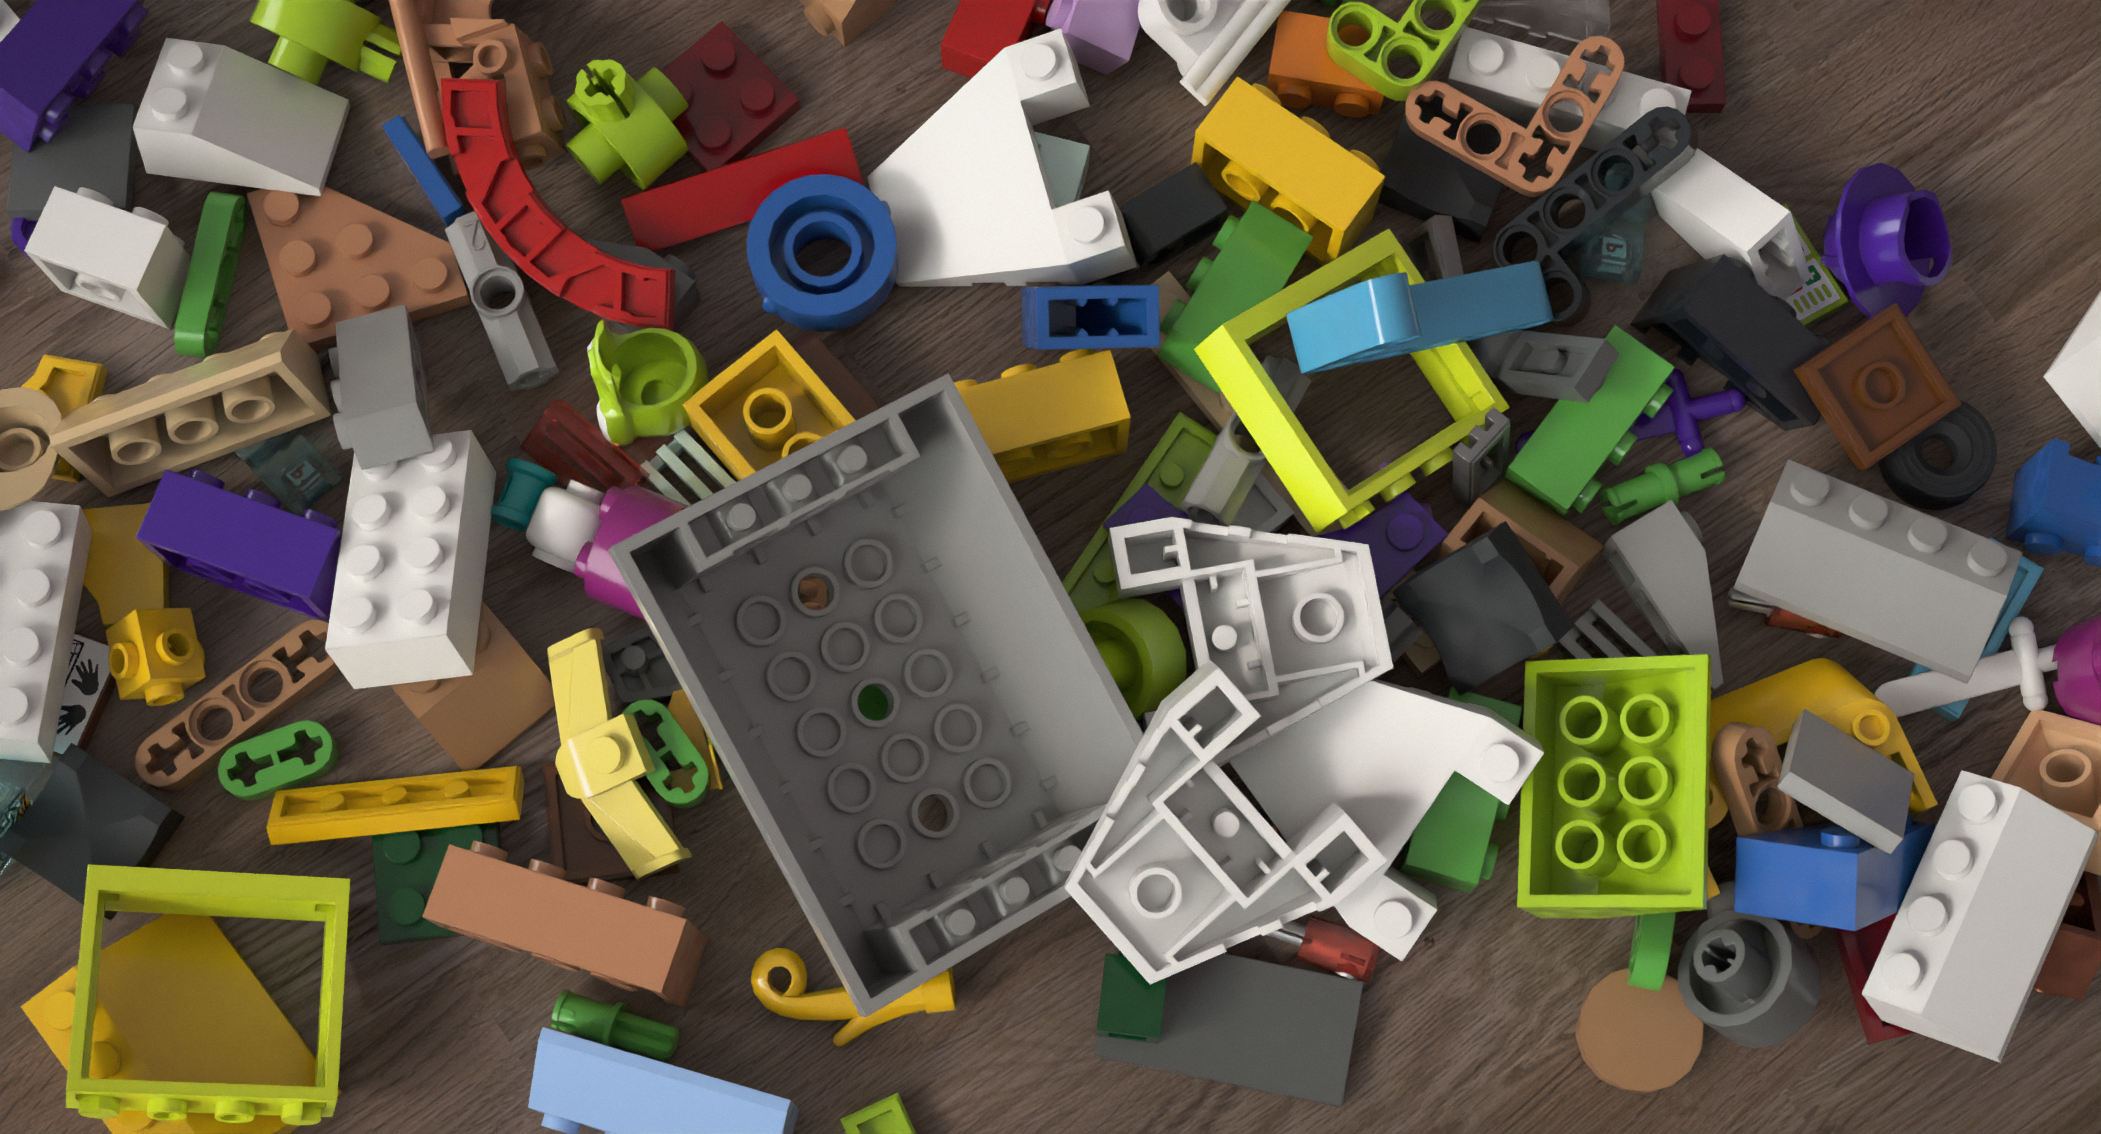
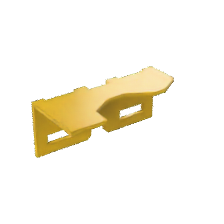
[668,689,724,794]

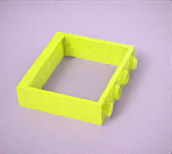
[1194,229,1510,533]
[66,864,350,1125]

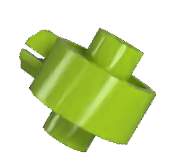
[249,0,402,86]
[565,59,689,190]
[1078,598,1186,722]

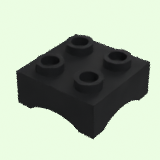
[1378,96,1529,243]
[1392,521,1574,696]
[0,743,185,920]

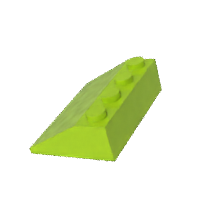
[1517,654,1712,919]

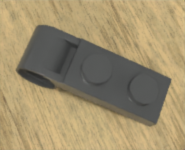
[1466,329,1619,403]

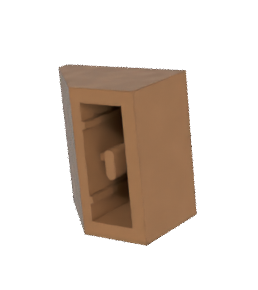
[1438,478,1605,605]

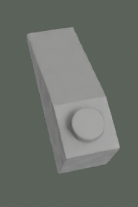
[1602,500,1724,695]

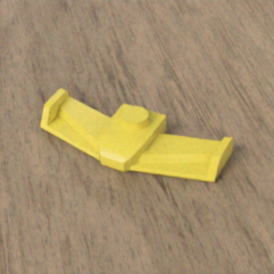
[547,628,692,881]

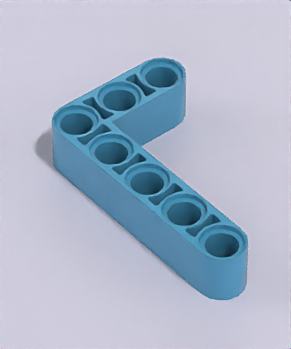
[1286,261,1554,375]

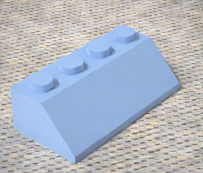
[528,1027,800,1134]

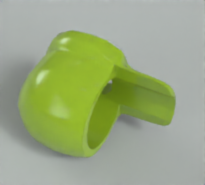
[587,319,709,446]

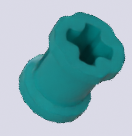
[490,458,559,533]

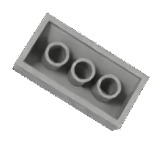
[1733,459,2023,684]

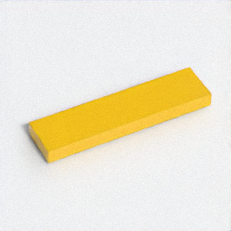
[266,766,525,845]

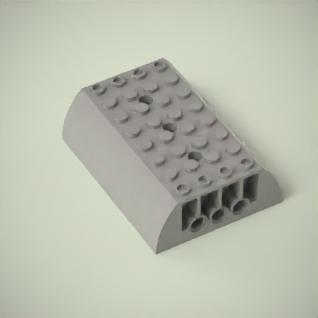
[608,373,1143,1017]

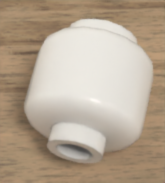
[525,479,605,573]

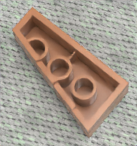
[422,841,709,1009]

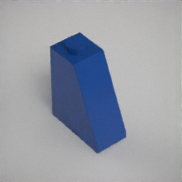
[1021,285,1160,350]

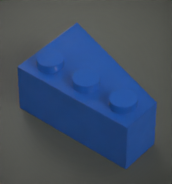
[2005,438,2101,567]
[1734,811,1935,931]

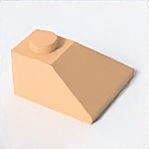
[1991,710,2101,876]

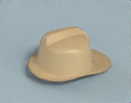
[0,387,62,511]

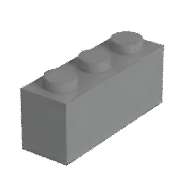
[328,304,434,470]

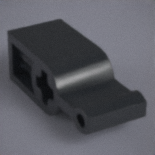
[1088,162,1228,285]

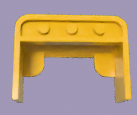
[1707,658,1938,902]

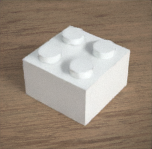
[24,186,191,329]

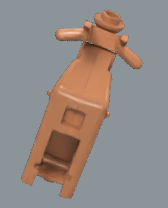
[389,0,567,180]

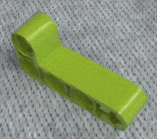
[1326,0,1485,101]

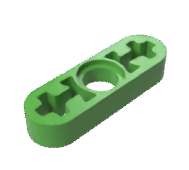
[174,191,248,359]

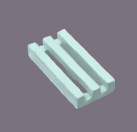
[638,429,736,506]

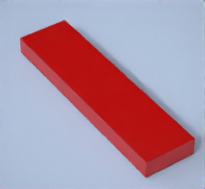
[620,126,864,252]

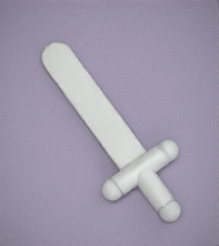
[1875,616,2058,717]

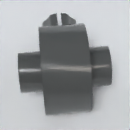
[1678,881,1821,1048]

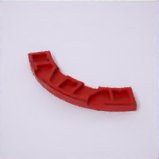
[441,78,676,330]

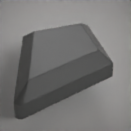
[602,624,683,706]

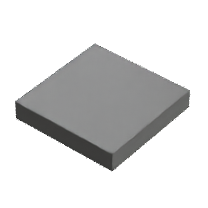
[1777,709,1914,854]

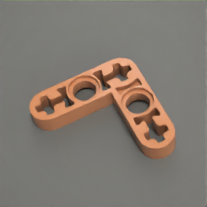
[1405,36,1625,197]

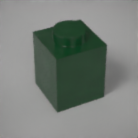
[1095,950,1167,1044]

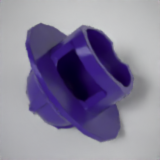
[1820,163,1953,318]

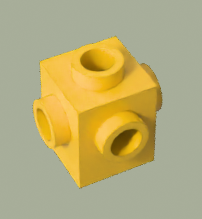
[105,608,206,706]

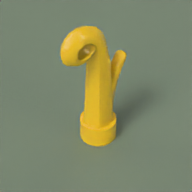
[751,948,957,1047]

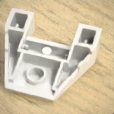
[867,28,1138,287]
[1108,517,1393,767]
[1064,659,1387,984]
[1229,679,1544,961]

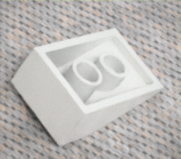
[133,38,350,196]

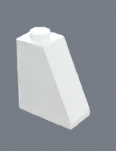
[1651,148,1811,300]

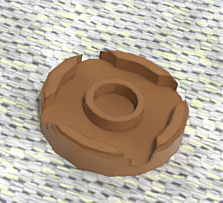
[1575,968,1704,1094]

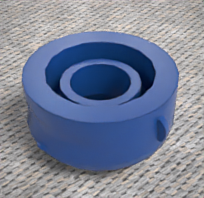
[747,174,898,332]

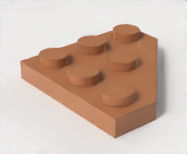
[247,186,471,352]

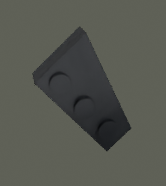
[1630,254,1832,431]

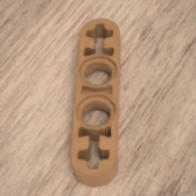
[135,620,340,792]
[1711,722,1824,939]

